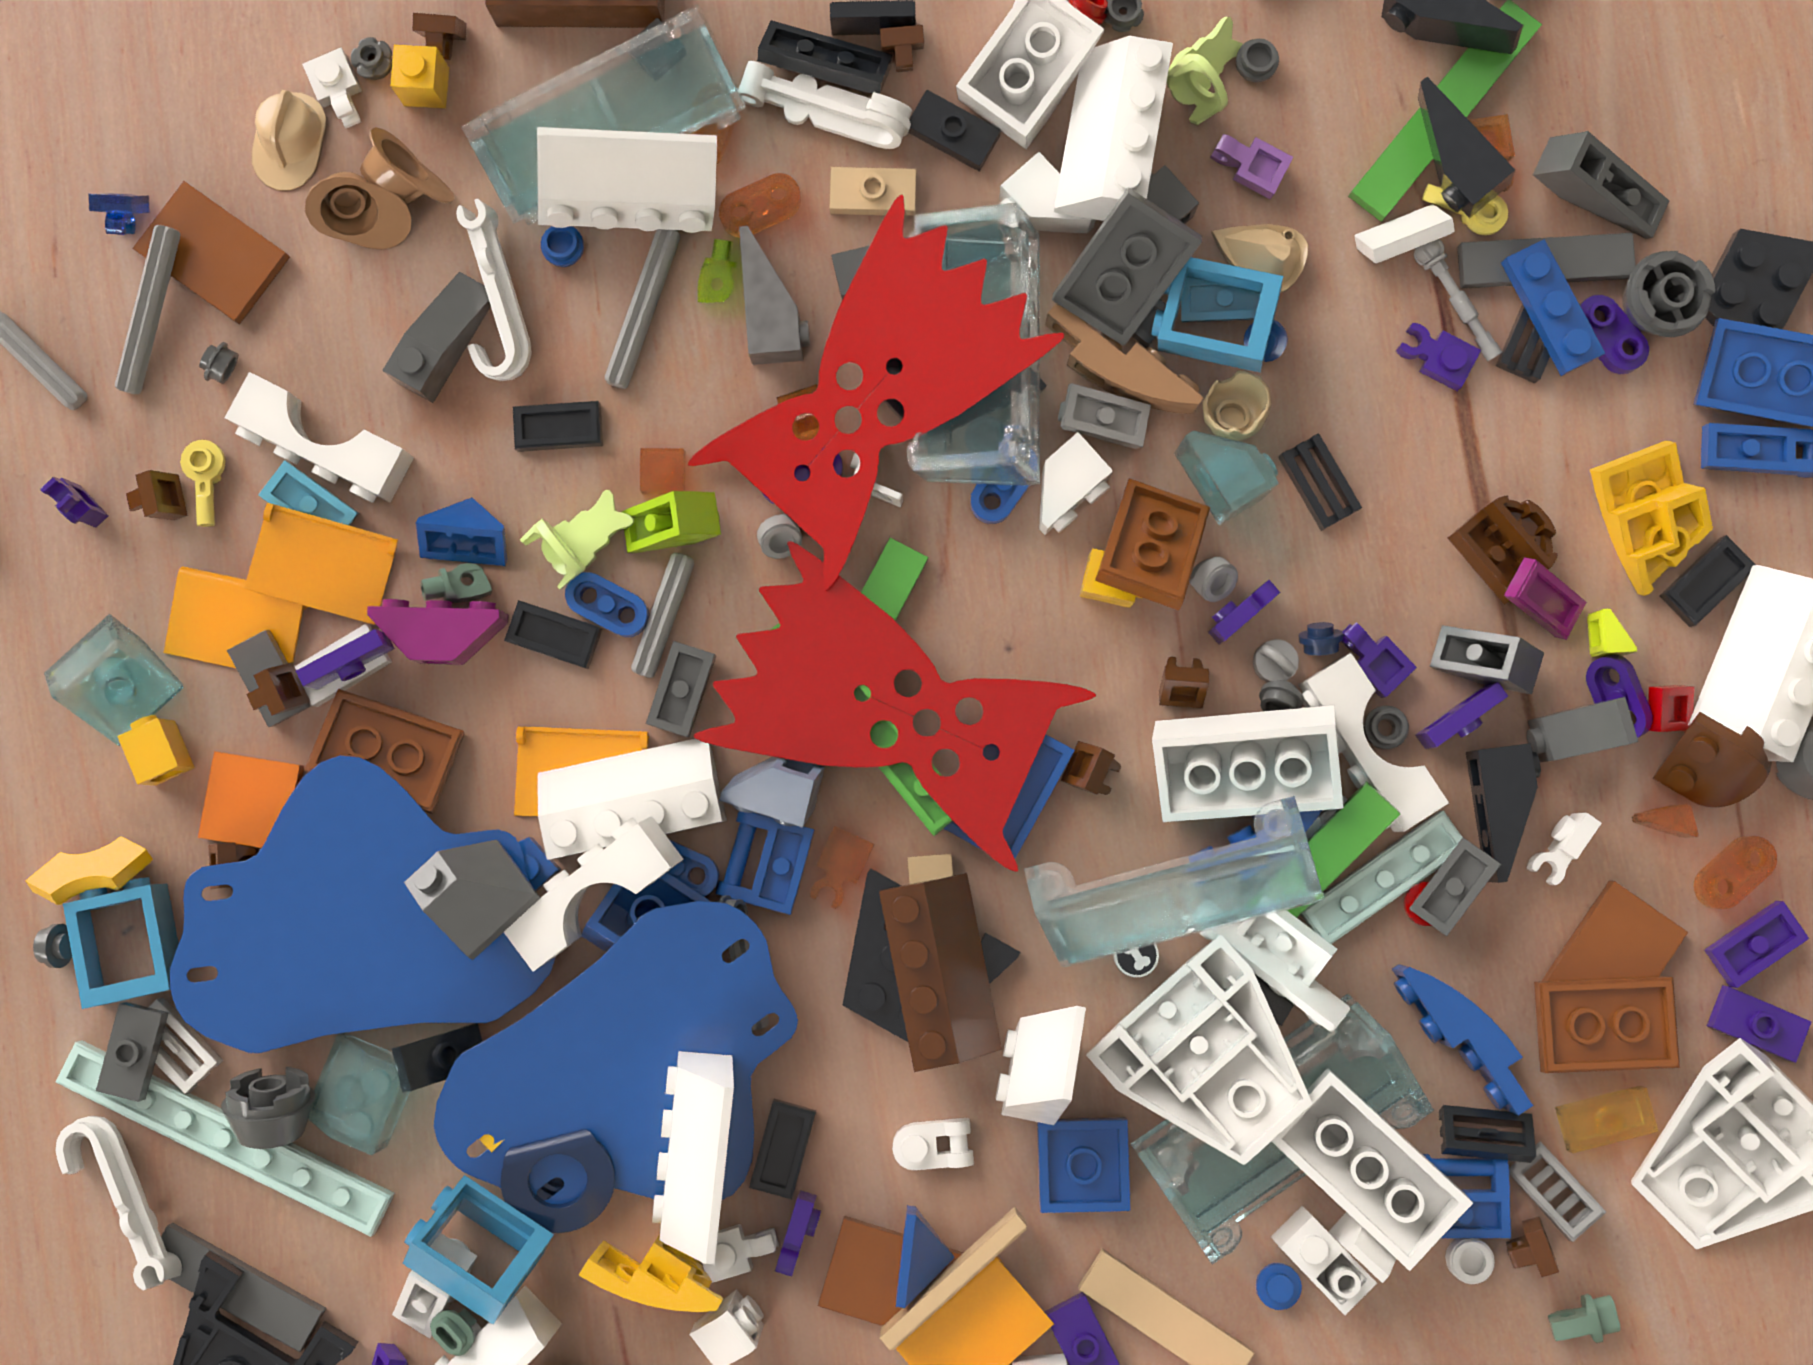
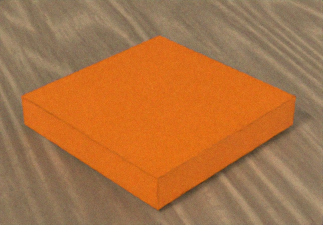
[198,751,304,848]

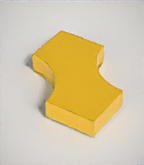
[25,836,153,905]

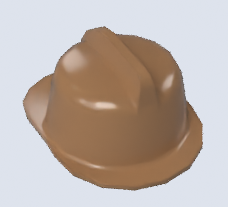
[360,127,454,204]
[305,172,412,250]

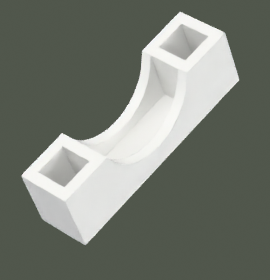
[225,372,414,503]
[1298,653,1449,832]
[504,816,684,971]

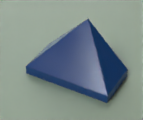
[416,497,507,566]
[896,1205,955,1308]

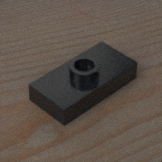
[908,90,1001,172]
[391,1023,483,1093]

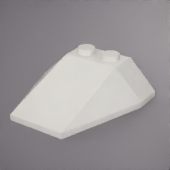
[1086,934,1313,1165]
[1631,1038,1813,1250]

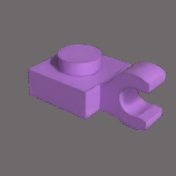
[1210,134,1293,199]

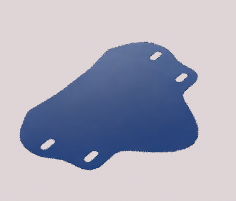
[170,755,556,1053]
[433,901,798,1204]

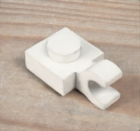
[302,48,362,129]
[1527,813,1602,885]
[703,1224,779,1283]

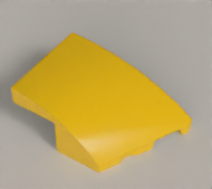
[1590,441,1713,596]
[579,1234,723,1312]

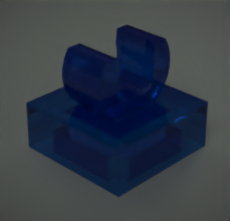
[88,193,150,235]

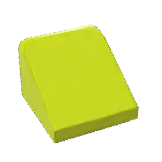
[1587,609,1638,657]

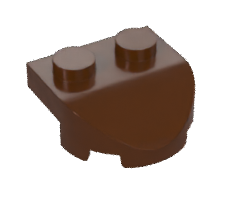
[1448,495,1558,605]
[1653,712,1772,807]

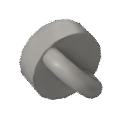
[757,514,802,559]
[1189,557,1238,602]
[1253,639,1299,683]

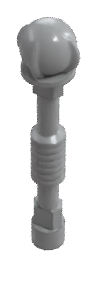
[1414,239,1503,362]

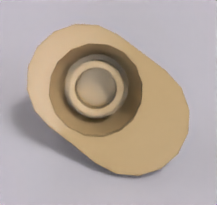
[252,90,326,191]

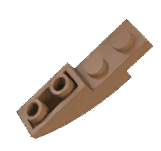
[1045,303,1204,414]

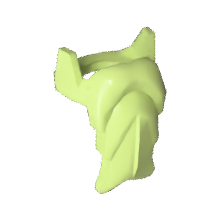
[1166,17,1243,125]
[520,490,634,589]

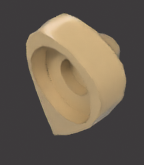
[1212,224,1308,293]

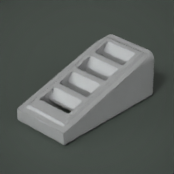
[1509,1141,1606,1242]

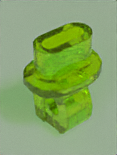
[697,238,737,303]

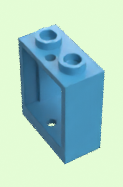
[1151,257,1283,373]
[63,877,179,1009]
[402,1175,554,1325]

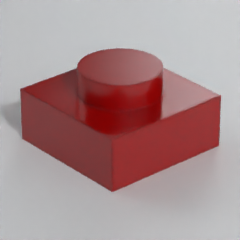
[1648,685,1695,732]

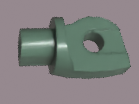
[420,563,492,603]
[1548,1294,1621,1343]
[430,1308,477,1356]

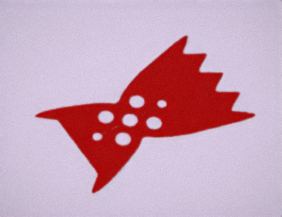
[688,194,1065,590]
[693,541,1096,872]

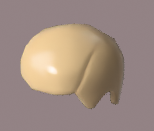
[1202,370,1271,441]

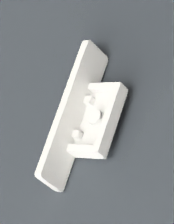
[1187,893,1350,1032]

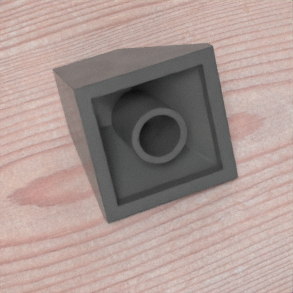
[404,840,541,960]

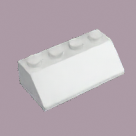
[1054,36,1173,221]
[537,127,717,233]
[1688,565,1813,762]
[1152,705,1344,822]
[538,739,727,860]
[652,1051,734,1265]
[1271,1067,1473,1271]
[434,1286,562,1365]

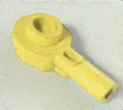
[1422,184,1509,236]
[180,440,225,527]

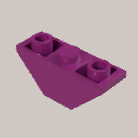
[367,599,509,665]

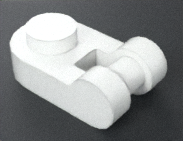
[892,1118,974,1170]

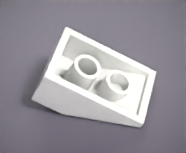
[956,0,1104,149]
[996,1006,1086,1125]

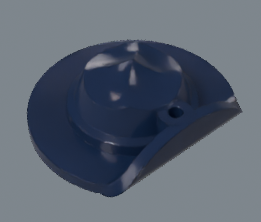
[501,1129,615,1233]

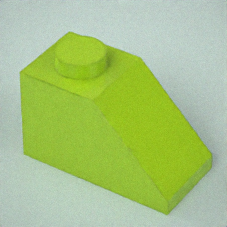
[621,491,721,553]

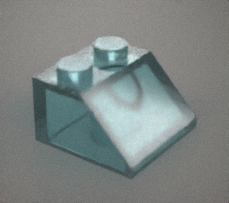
[1174,431,1279,526]
[44,614,184,746]
[309,1033,410,1155]

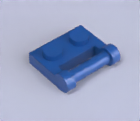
[715,811,815,915]
[1423,1154,1511,1238]

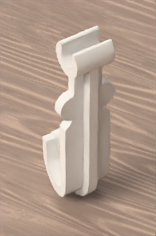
[737,61,912,149]
[456,199,532,381]
[56,1116,182,1290]

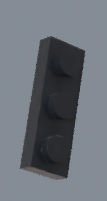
[757,20,892,94]

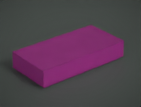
[1504,558,1587,640]

